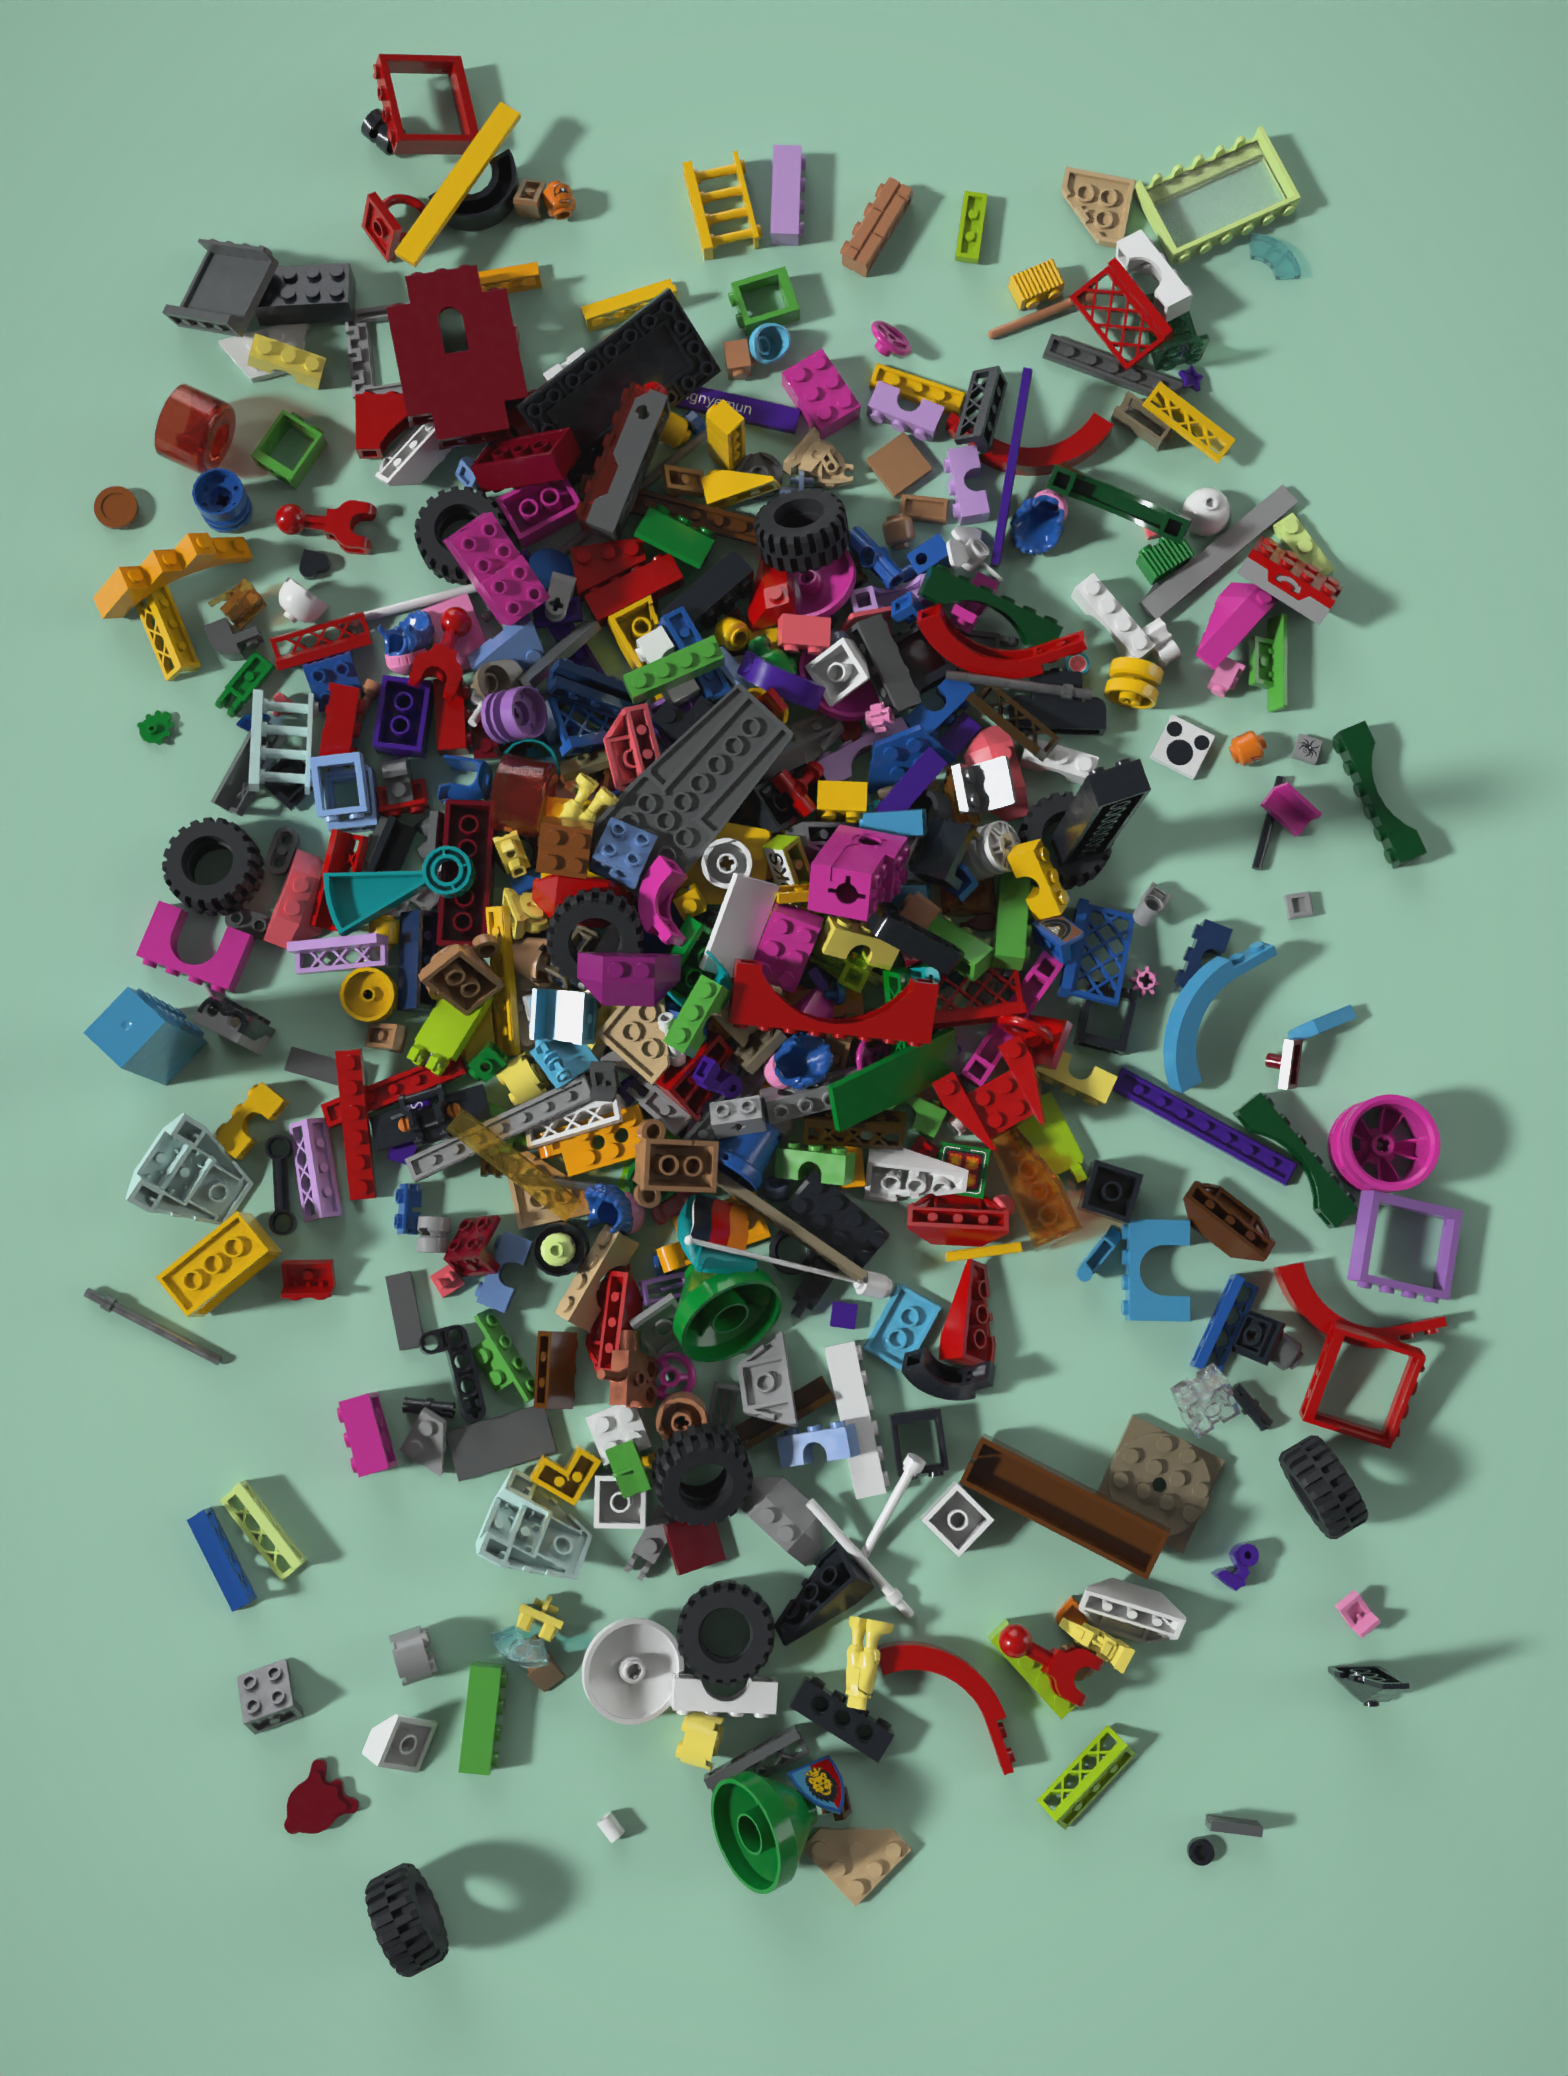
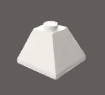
[805,637,870,707]
[362,1714,438,1773]

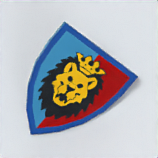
[787,1755,844,1814]

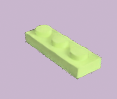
[1271,512,1335,577]

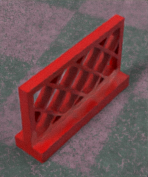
[1069,257,1173,372]
[933,966,1027,1029]

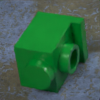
[468,1041,509,1083]

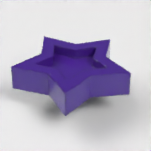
[1178,365,1204,392]

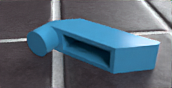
[1288,1004,1357,1040]
[1076,1225,1122,1282]

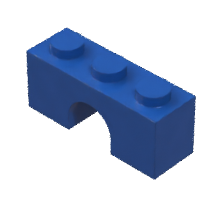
[903,670,975,738]

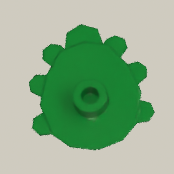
[137,710,174,745]

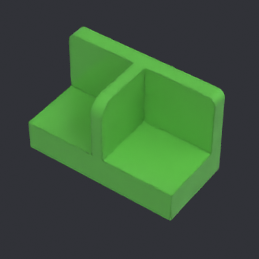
[605,1438,652,1498]

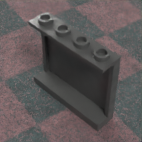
[162,239,279,337]

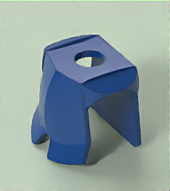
[438,755,493,804]

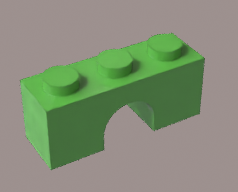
[663,974,732,1059]
[886,1093,947,1140]
[775,1141,856,1186]

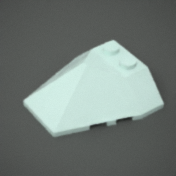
[125,1113,254,1225]
[475,1468,593,1580]

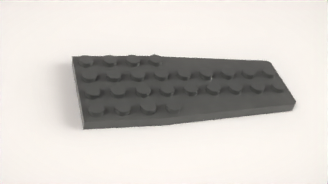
[590,684,793,898]

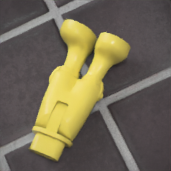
[559,773,619,823]
[845,1616,894,1710]

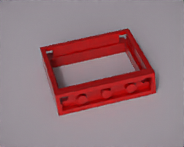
[373,54,479,155]
[1299,1320,1426,1449]

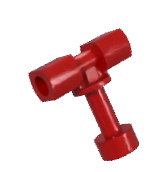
[771,761,824,819]

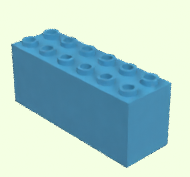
[84,987,207,1085]

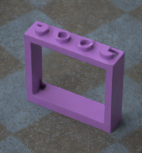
[1347,1190,1463,1304]

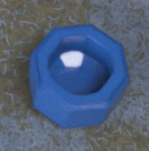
[683,410,705,435]

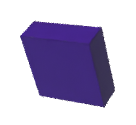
[830,1301,858,1330]

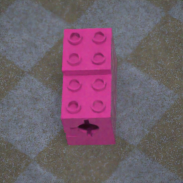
[443,512,551,626]
[807,825,910,922]

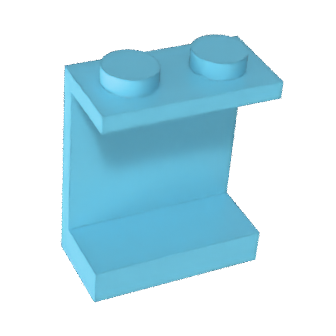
[529,989,597,1045]

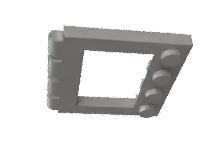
[345,301,441,399]

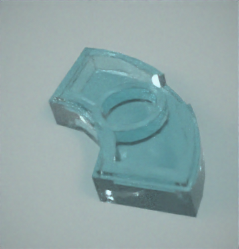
[1248,234,1301,280]
[491,1625,549,1668]

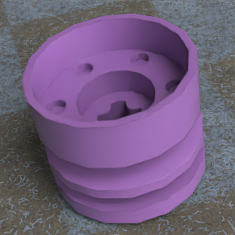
[481,686,548,744]

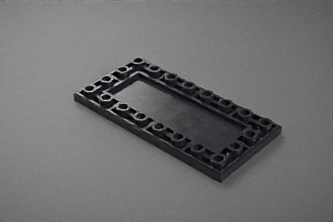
[515,288,722,487]

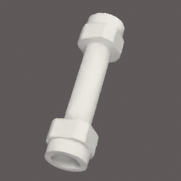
[658,1012,686,1067]

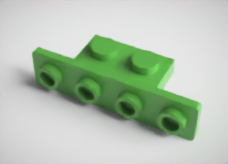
[1249,613,1288,713]
[472,1308,535,1403]

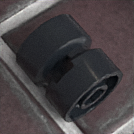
[361,108,406,156]

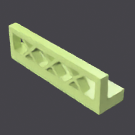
[220,1480,307,1581]

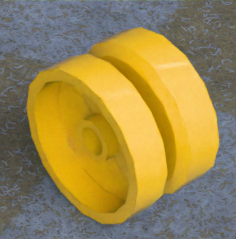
[1103,657,1164,709]
[339,967,398,1023]

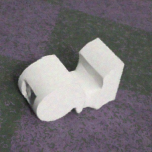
[1142,617,1181,668]

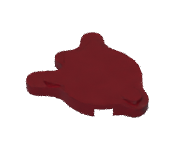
[284,1758,359,1834]

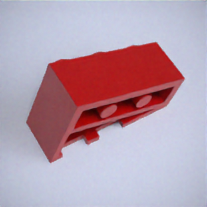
[655,1029,733,1122]

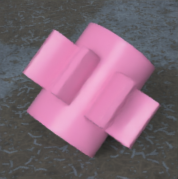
[865,702,894,734]
[1128,966,1161,998]

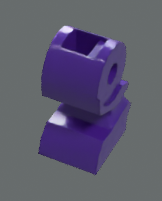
[692,1055,743,1099]
[1211,1542,1259,1591]

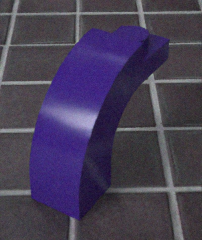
[737,650,826,711]

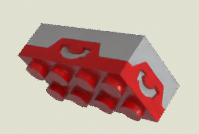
[1237,536,1343,625]

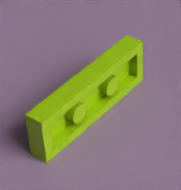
[955,191,988,264]

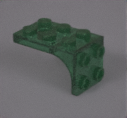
[1139,293,1210,371]

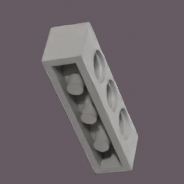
[759,1066,858,1124]

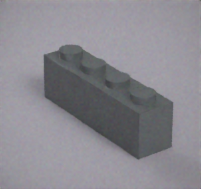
[847,613,922,716]

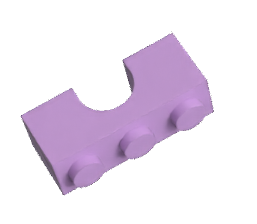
[867,381,945,442]
[943,445,990,526]

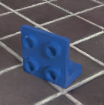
[303,650,365,712]

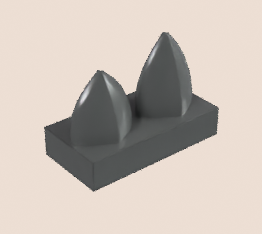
[414,811,445,859]

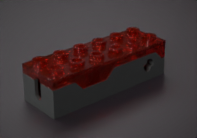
[575,381,672,541]

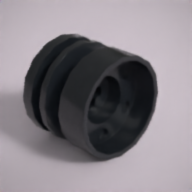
[532,1221,590,1277]

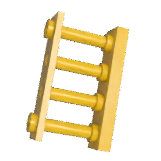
[682,151,763,261]

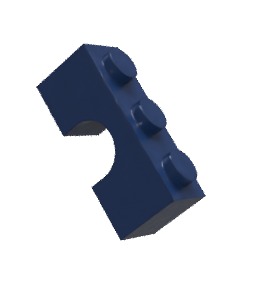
[1174,919,1233,992]

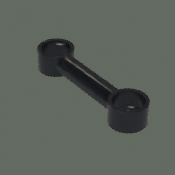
[265,1135,297,1236]

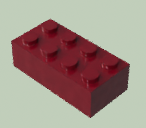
[470,427,582,493]

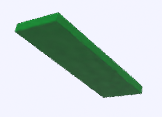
[827,1026,961,1132]

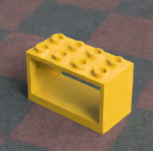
[156,1211,283,1317]

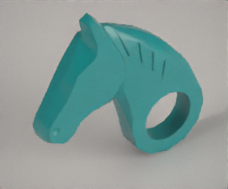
[677,1193,758,1274]

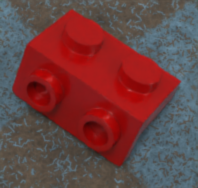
[376,778,431,818]
[281,1259,336,1301]

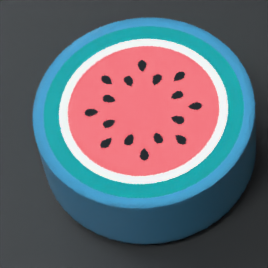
[1065,653,1090,676]

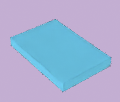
[862,1283,943,1371]

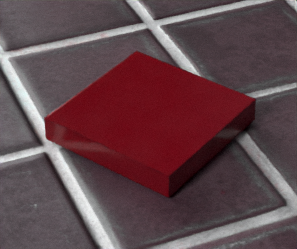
[663,1521,726,1575]

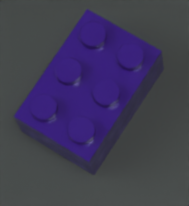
[372,675,434,759]

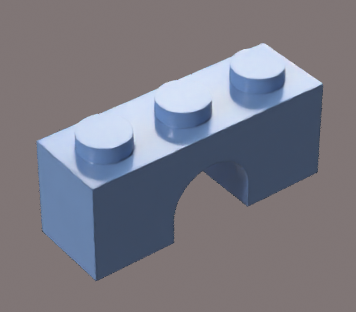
[475,1231,533,1313]
[776,1420,860,1468]

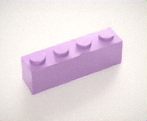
[770,145,806,246]

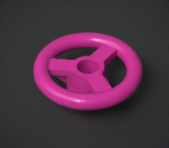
[871,320,911,357]
[854,1038,890,1071]
[652,1351,696,1401]

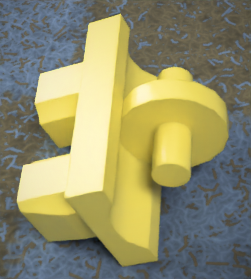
[493,830,531,878]
[516,1595,564,1643]

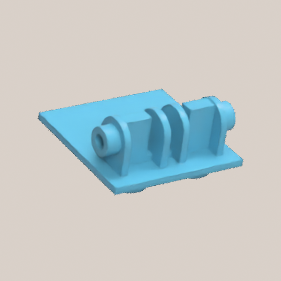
[530,1037,599,1090]

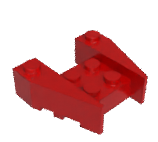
[931,1034,1047,1154]

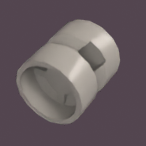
[416,1216,451,1253]

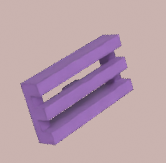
[637,1271,685,1306]

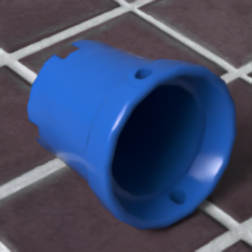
[717,1121,782,1192]

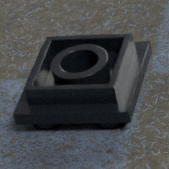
[263,759,322,811]
[1232,1310,1286,1366]

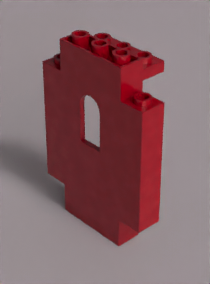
[386,264,528,450]

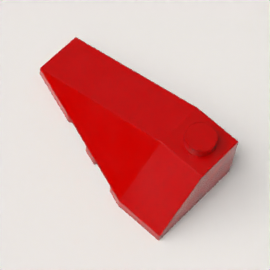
[748,556,797,632]
[939,1259,996,1367]

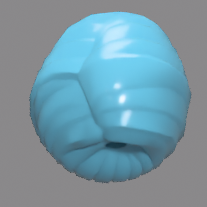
[749,323,791,365]

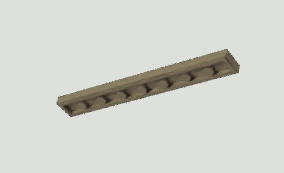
[717,1169,868,1284]

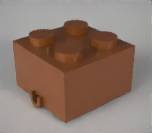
[536,816,594,879]

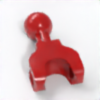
[275,500,377,555]
[408,607,472,701]
[999,1624,1104,1707]

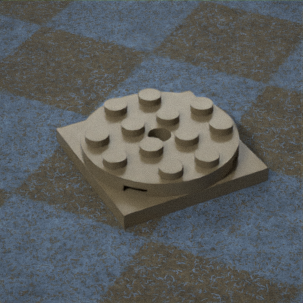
[1097,1415,1225,1553]

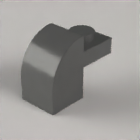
[203,617,265,661]
[381,756,414,805]

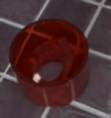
[154,384,236,474]
[490,753,558,838]

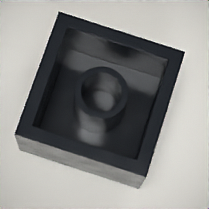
[1077,1160,1144,1224]

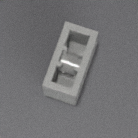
[709,1095,767,1139]

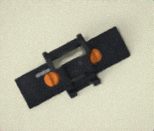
[369,1082,492,1152]

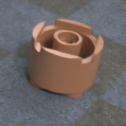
[656,1391,708,1441]

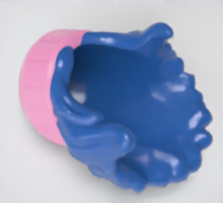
[1010,489,1068,556]
[378,610,434,676]
[763,1032,834,1090]
[585,1183,646,1235]

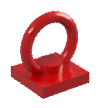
[361,191,426,263]
[997,1015,1073,1070]

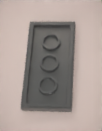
[446,1406,558,1482]

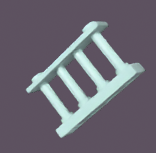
[249,689,318,795]

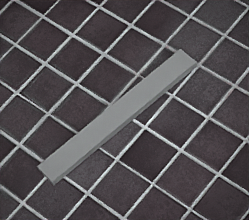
[1139,484,1299,621]
[405,1075,591,1183]

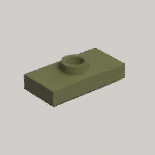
[558,748,610,782]

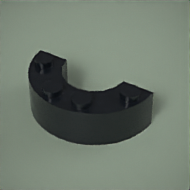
[428,149,519,231]

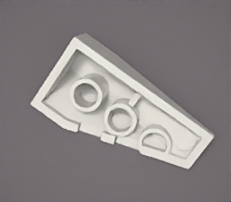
[864,1148,969,1202]

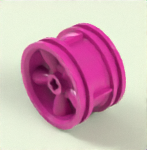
[1327,1094,1440,1193]

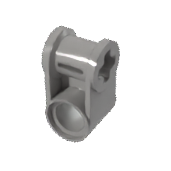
[544,571,577,622]
[1133,882,1173,927]

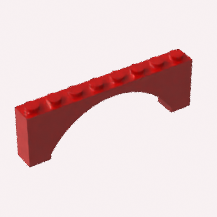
[355,389,537,459]
[727,958,939,1047]

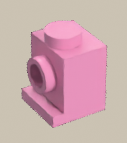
[1207,657,1245,697]

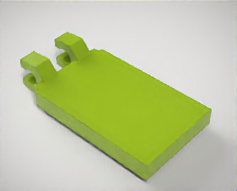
[406,996,494,1076]
[1013,1091,1087,1195]

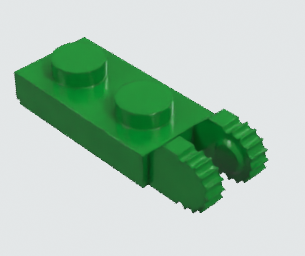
[215,651,276,718]

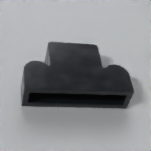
[1006,668,1106,736]

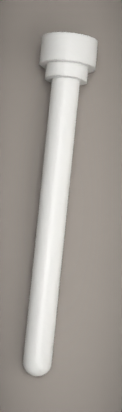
[861,1453,926,1559]

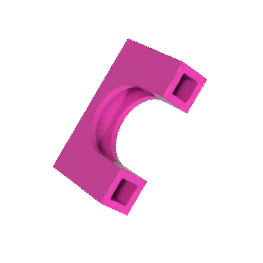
[136,901,256,995]

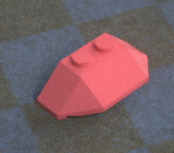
[603,703,660,792]
[963,725,1029,822]
[263,849,324,949]

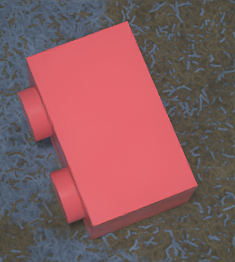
[777,613,831,655]

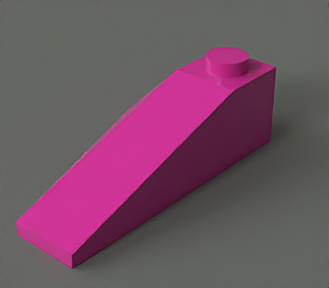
[1196,582,1278,671]

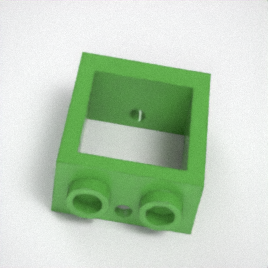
[728,266,800,336]
[251,410,328,490]

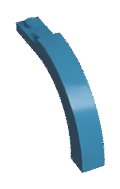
[1163,941,1277,1093]

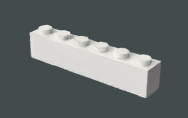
[824,1341,890,1499]

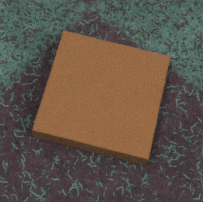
[866,432,933,499]

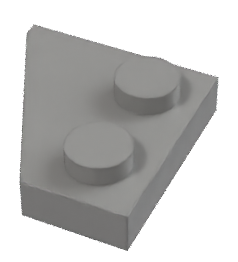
[399,1407,447,1476]

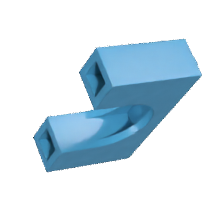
[859,809,931,910]
[1121,1219,1190,1322]

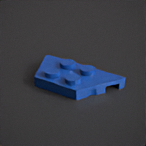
[867,725,956,794]

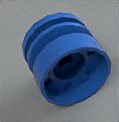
[192,468,253,533]

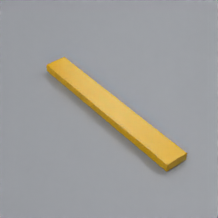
[394,101,521,268]

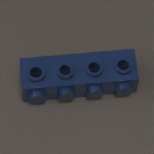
[397,909,438,1013]

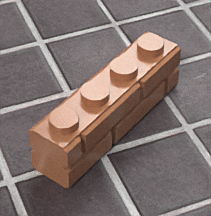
[840,177,913,277]

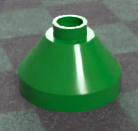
[673,1264,783,1362]
[711,1771,818,1894]

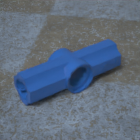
[848,526,905,589]

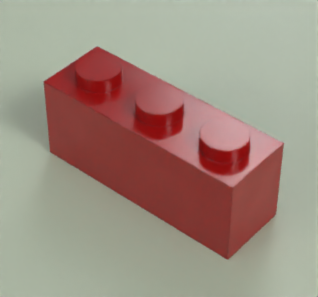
[433,677,473,756]

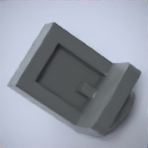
[589,1061,619,1102]

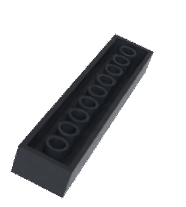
[1050,758,1151,867]

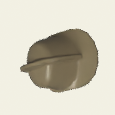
[470,659,524,699]

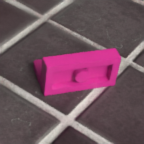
[1260,782,1322,837]

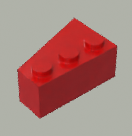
[570,537,646,603]
[319,682,366,768]

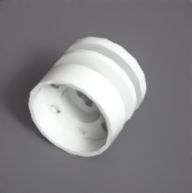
[961,820,1021,881]

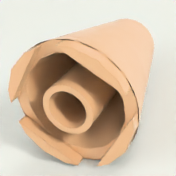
[512,935,552,987]

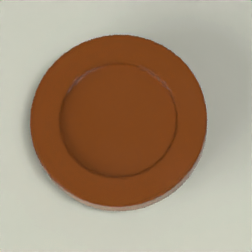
[94,486,139,529]

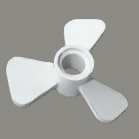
[946,526,1004,583]

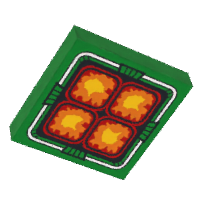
[938,1142,991,1199]

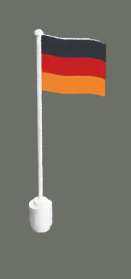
[684,1195,893,1299]

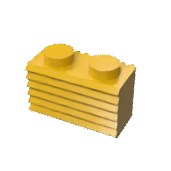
[1008,259,1065,310]

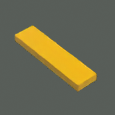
[869,363,966,416]

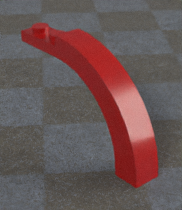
[945,413,1114,476]
[917,603,1087,679]
[1273,1262,1447,1348]
[877,1641,1016,1775]

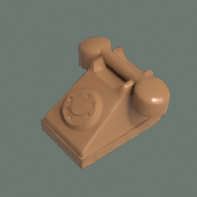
[418,934,505,1016]
[632,1119,719,1208]

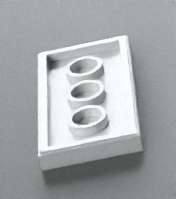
[699,873,779,977]

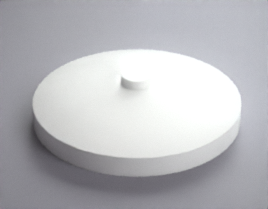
[582,1617,684,1725]

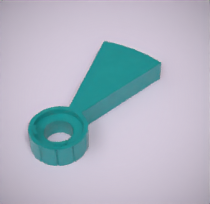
[323,846,476,936]

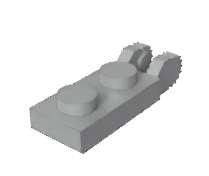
[626,1075,693,1137]
[624,1506,676,1581]

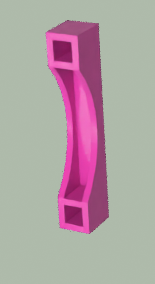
[959,951,1063,1089]

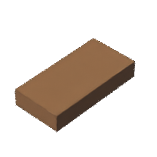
[899,494,949,525]

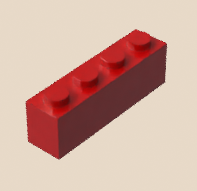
[584,554,685,627]

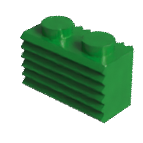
[1136,537,1195,585]

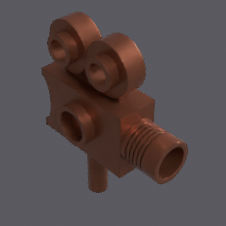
[597,1330,659,1408]

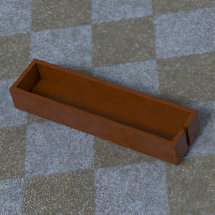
[959,1433,1170,1580]

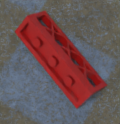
[269,611,373,671]
[309,829,369,932]

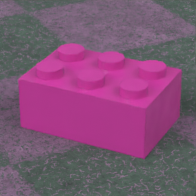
[782,348,861,440]
[496,477,585,550]
[753,902,824,993]
[337,1391,398,1477]

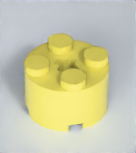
[496,1051,551,1107]
[675,1711,725,1771]

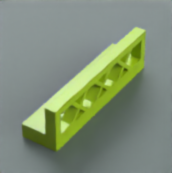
[1036,1725,1136,1830]

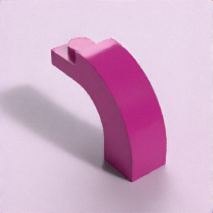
[949,571,1000,634]
[638,855,687,947]

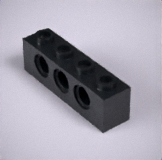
[789,1675,895,1763]

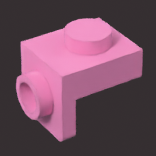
[1335,1590,1381,1638]

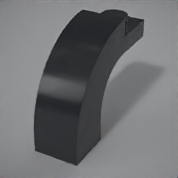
[901,1347,995,1401]

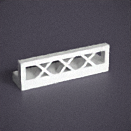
[525,1093,626,1150]

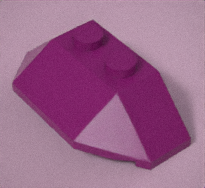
[577,952,681,1007]

